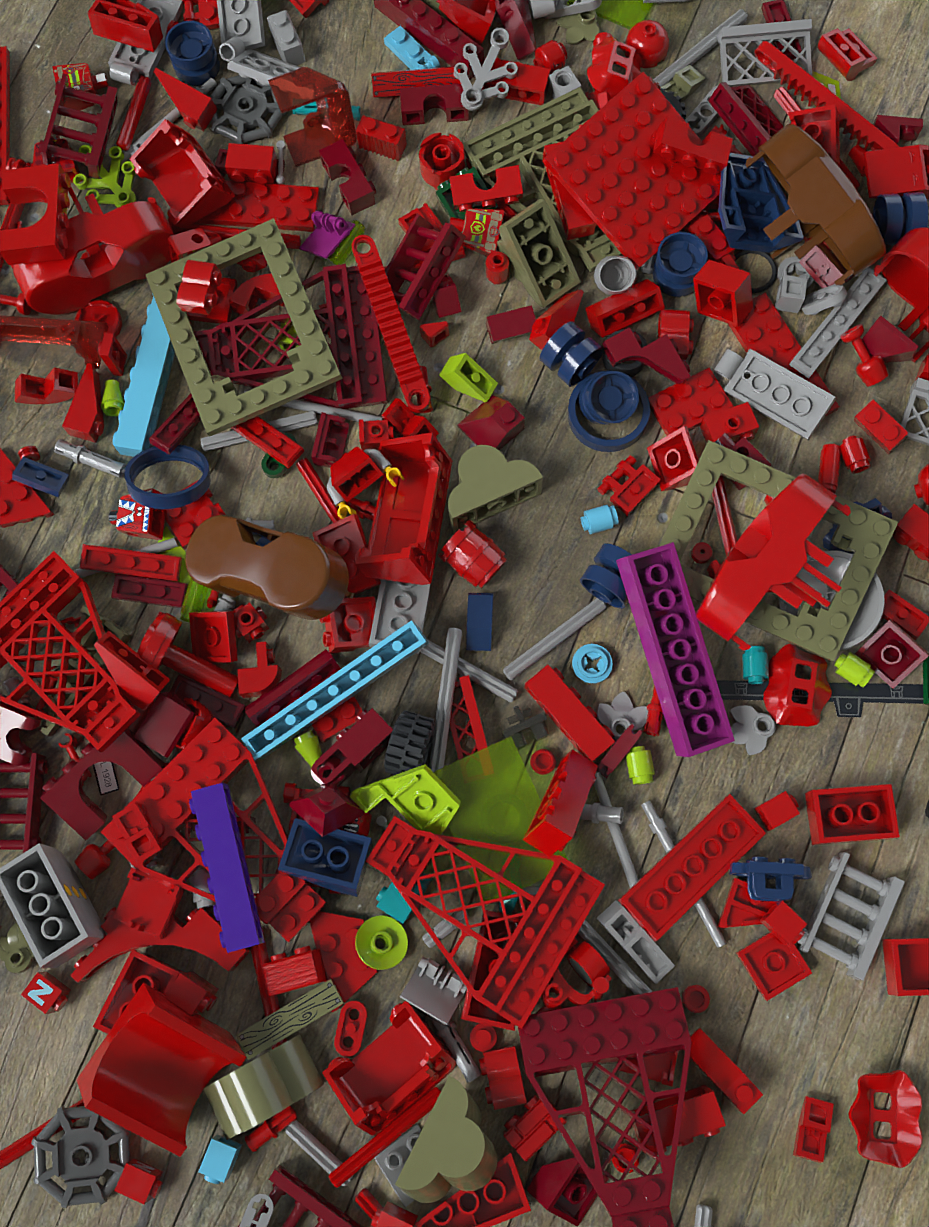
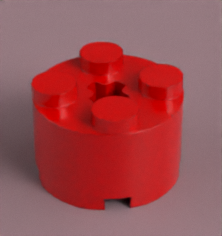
[419,133,465,190]

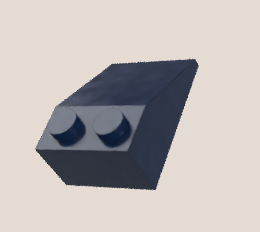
[278,818,373,897]

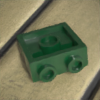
[435,167,499,220]

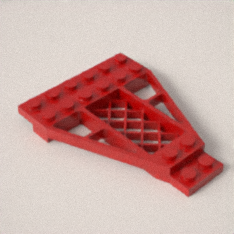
[0,551,141,753]
[101,718,327,943]
[365,816,605,1029]

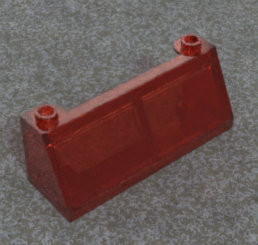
[0,315,108,369]

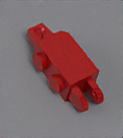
[684,212,739,269]

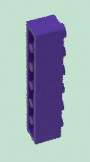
[189,783,265,953]

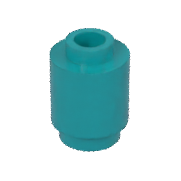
[742,646,769,684]

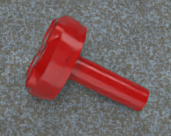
[137,611,238,697]

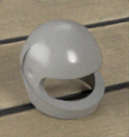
[594,255,637,295]

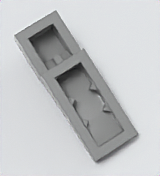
[597,900,675,984]

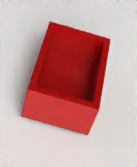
[882,938,929,996]
[630,1085,726,1155]

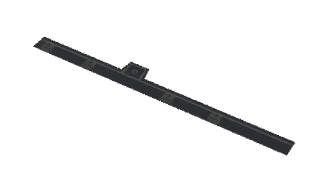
[716,680,923,717]

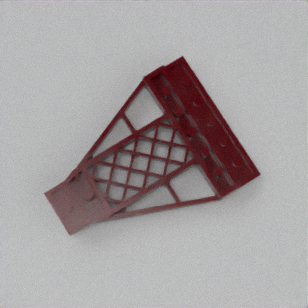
[195,264,388,409]
[518,987,692,1227]

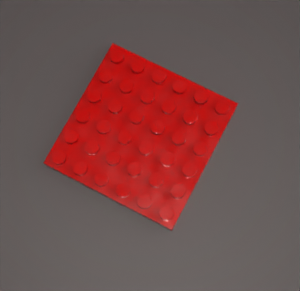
[542,71,721,270]

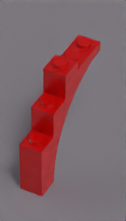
[70,907,251,983]

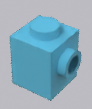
[198,1134,242,1184]

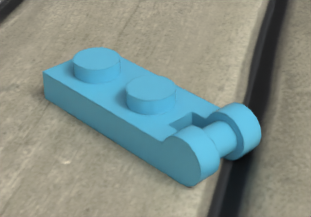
[384,26,440,70]

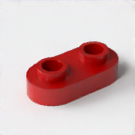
[334,1000,368,1057]

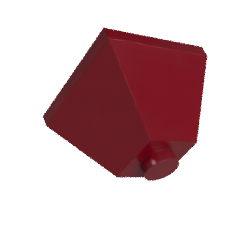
[862,316,919,363]
[457,395,525,450]
[289,783,364,837]
[527,1158,609,1227]

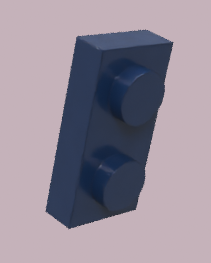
[12,457,69,498]

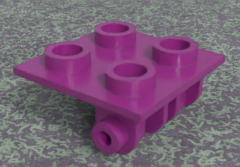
[299,210,355,259]

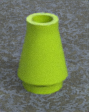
[101,380,125,416]
[294,730,322,767]

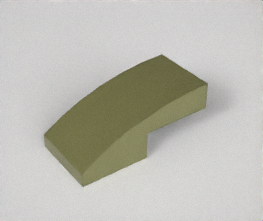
[661,65,705,102]

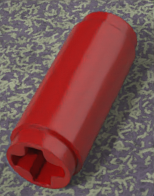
[818,444,841,494]

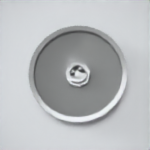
[779,551,885,651]

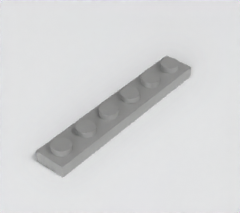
[789,267,886,379]

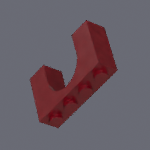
[40,728,164,841]

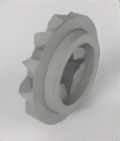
[776,257,814,290]

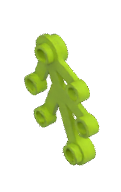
[73,145,137,208]

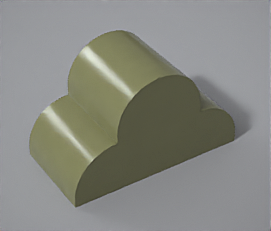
[497,199,581,308]
[448,445,543,534]
[203,1035,324,1140]
[395,1076,497,1203]

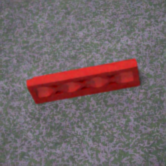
[450,675,494,784]

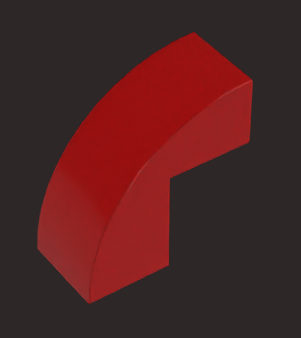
[229,273,285,315]
[15,367,78,404]

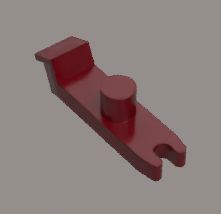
[596,723,642,779]

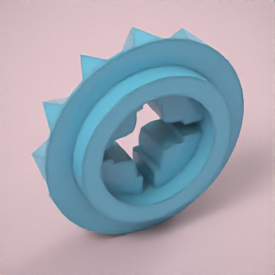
[572,644,613,684]

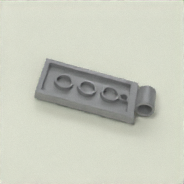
[108,0,184,85]
[217,0,266,51]
[219,37,331,101]
[714,349,836,441]
[369,579,431,654]

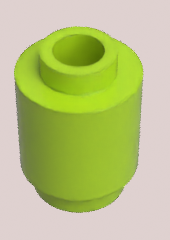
[834,652,875,687]
[625,746,655,785]

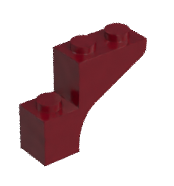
[601,327,690,384]

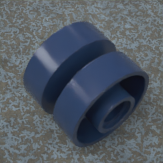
[165,21,220,86]
[872,192,928,245]
[653,232,708,297]
[539,321,604,387]
[579,371,639,425]
[580,543,632,609]

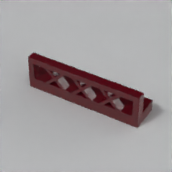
[245,649,341,727]

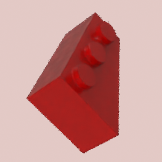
[87,0,163,52]

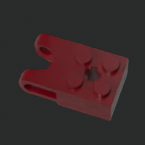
[0,694,43,765]
[311,708,393,787]

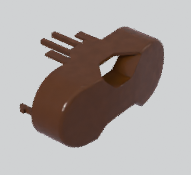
[745,124,886,286]
[185,515,354,620]

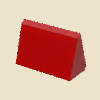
[647,426,699,491]

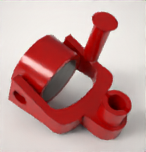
[542,938,612,1009]

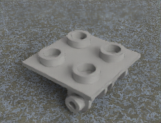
[400,957,467,1025]
[374,1124,422,1207]

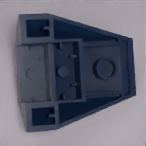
[718,153,804,253]

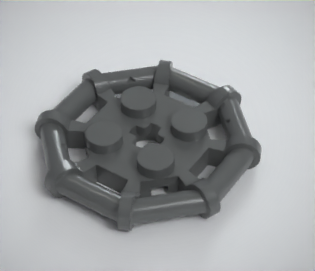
[210,75,287,144]
[31,1106,131,1208]

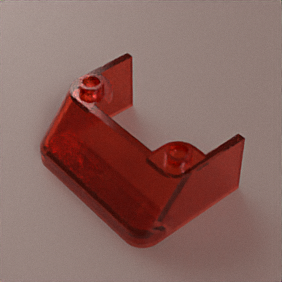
[268,67,357,167]

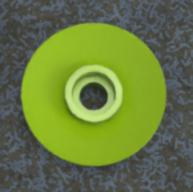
[355,915,408,970]

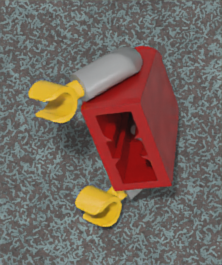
[327,446,404,519]

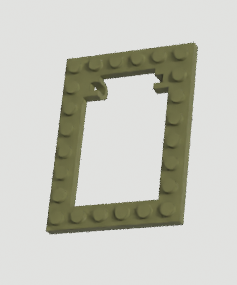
[146,218,343,437]
[659,440,898,662]

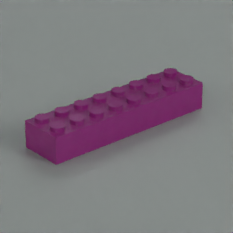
[616,542,735,757]

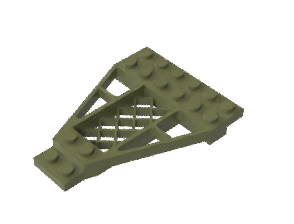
[462,87,623,273]

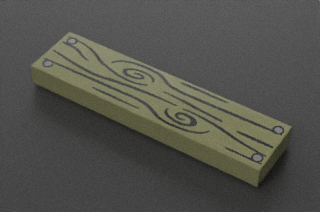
[236,979,344,1060]

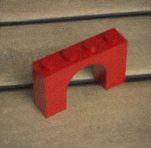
[0,163,71,265]

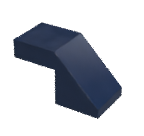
[466,593,493,651]

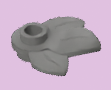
[597,692,648,741]
[730,705,776,755]

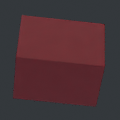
[855,619,929,689]
[134,692,195,758]

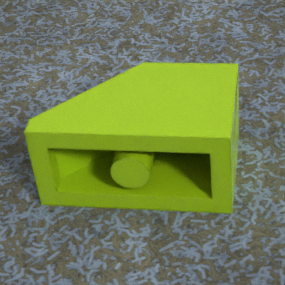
[439,353,498,402]

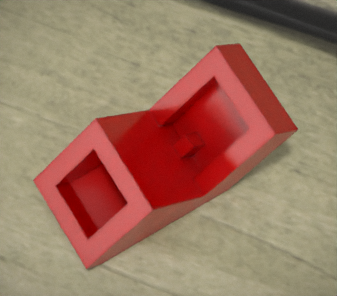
[381,398,439,437]

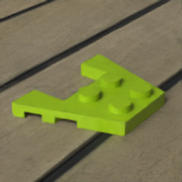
[350,764,461,835]

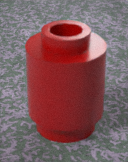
[486,251,509,285]
[840,436,871,474]

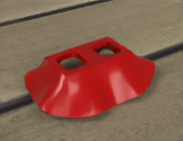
[587,36,642,98]
[763,644,832,727]
[848,1070,923,1168]

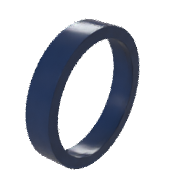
[568,371,650,452]
[125,445,211,509]

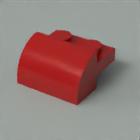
[818,28,878,81]

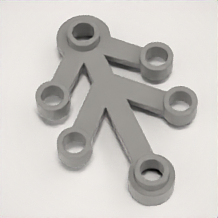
[454,28,518,110]

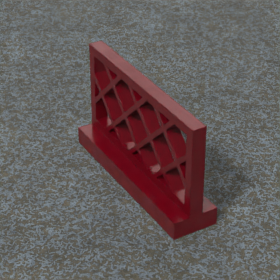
[708,82,784,156]

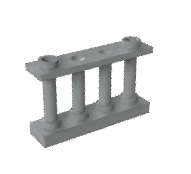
[797,852,905,981]

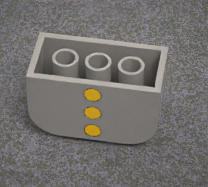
[0,843,105,968]

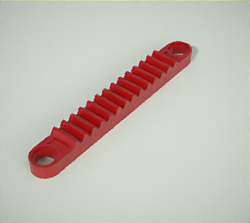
[754,41,899,151]
[352,235,430,413]

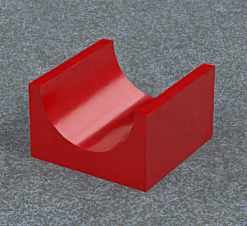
[76,983,246,1157]

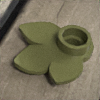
[557,10,599,45]
[0,922,34,974]

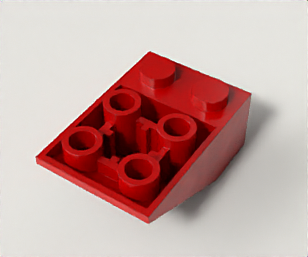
[863,144,929,200]

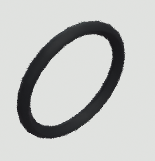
[734,250,777,293]

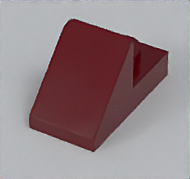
[873,115,923,144]

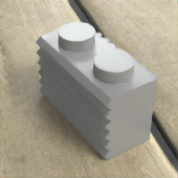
[267,10,306,66]

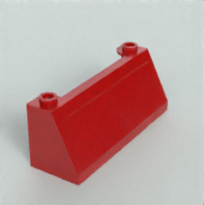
[355,433,453,585]

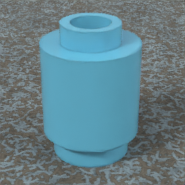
[581,505,619,534]

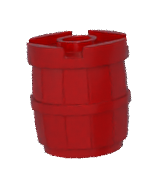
[437,520,507,589]

